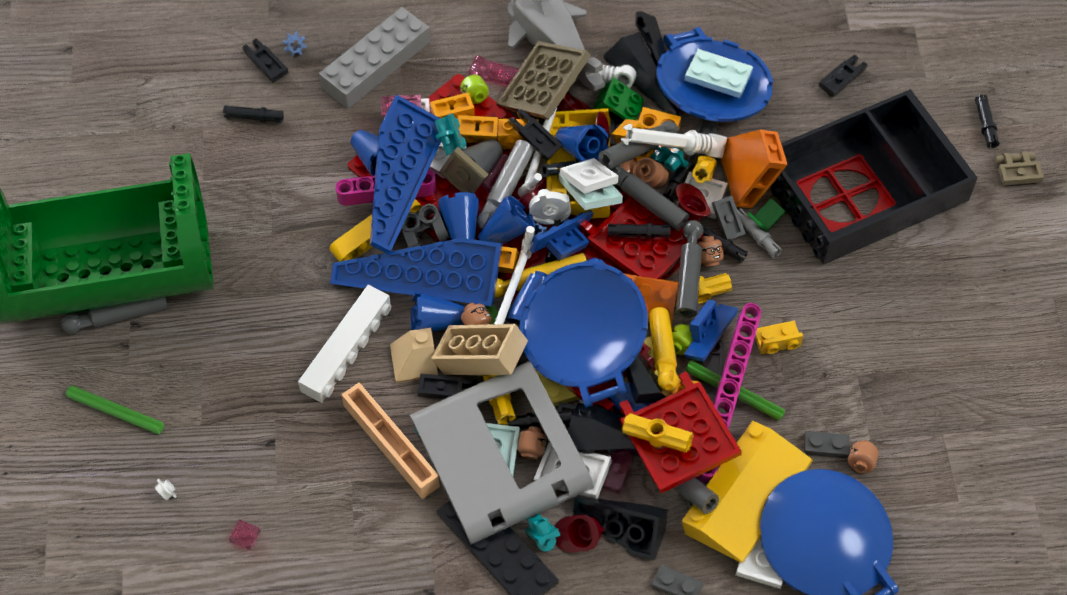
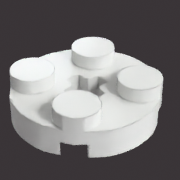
[529,189,571,224]

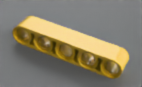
[329,199,422,262]

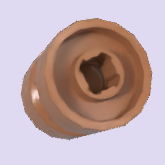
[633,157,669,189]

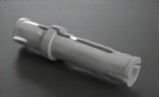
[737,208,782,258]

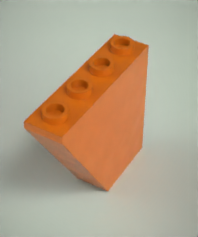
[721,130,788,209]

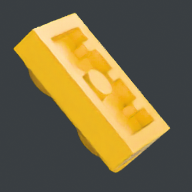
[755,320,804,354]

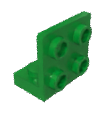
[593,77,644,120]

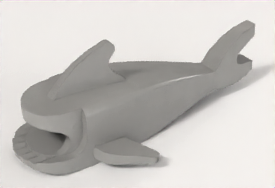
[508,0,605,91]

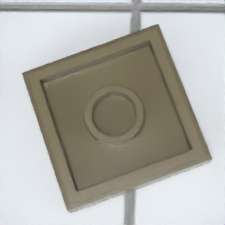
[439,147,489,193]

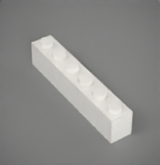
[298,285,391,403]

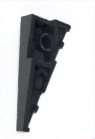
[635,11,676,106]
[604,32,679,116]
[624,352,670,404]

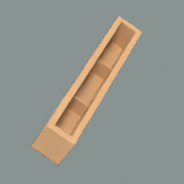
[341,383,440,499]

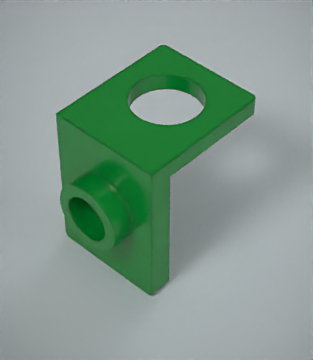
[747,198,786,232]

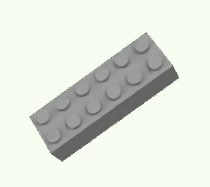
[319,7,430,109]

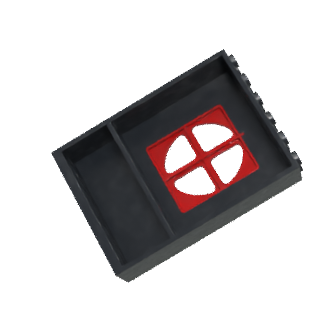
[770,89,978,265]

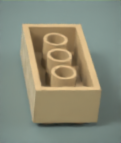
[431,324,528,375]

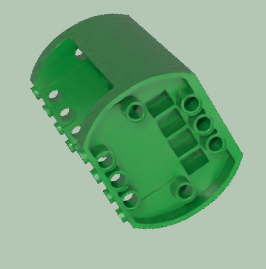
[0,153,214,324]

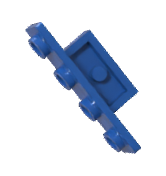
[530,210,594,261]
[684,299,738,361]

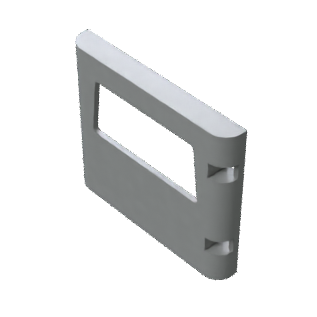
[409,361,594,544]

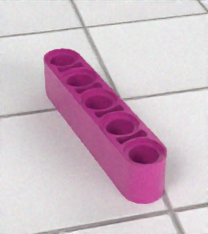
[335,170,436,206]

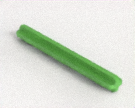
[685,361,785,420]
[66,385,165,434]

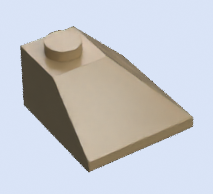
[390,328,438,383]

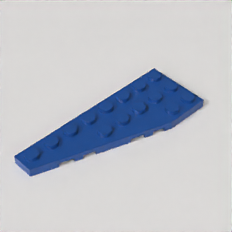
[370,95,441,254]
[330,238,502,307]

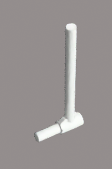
[518,108,557,197]
[494,226,535,324]

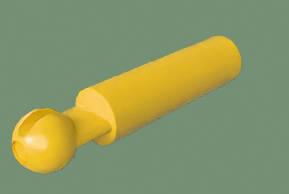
[494,253,586,298]
[648,307,679,391]

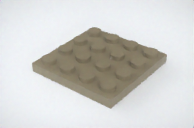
[496,41,591,120]

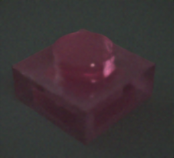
[229,519,261,550]

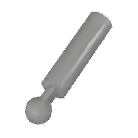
[477,140,535,230]

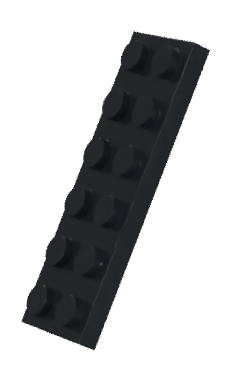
[437,501,559,595]

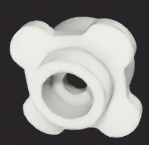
[155,478,177,500]

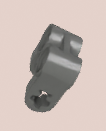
[401,204,450,248]

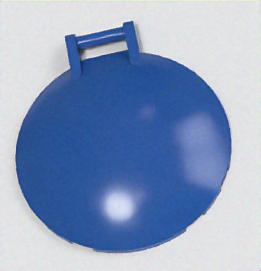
[657,27,773,122]
[520,262,648,408]
[759,469,899,595]

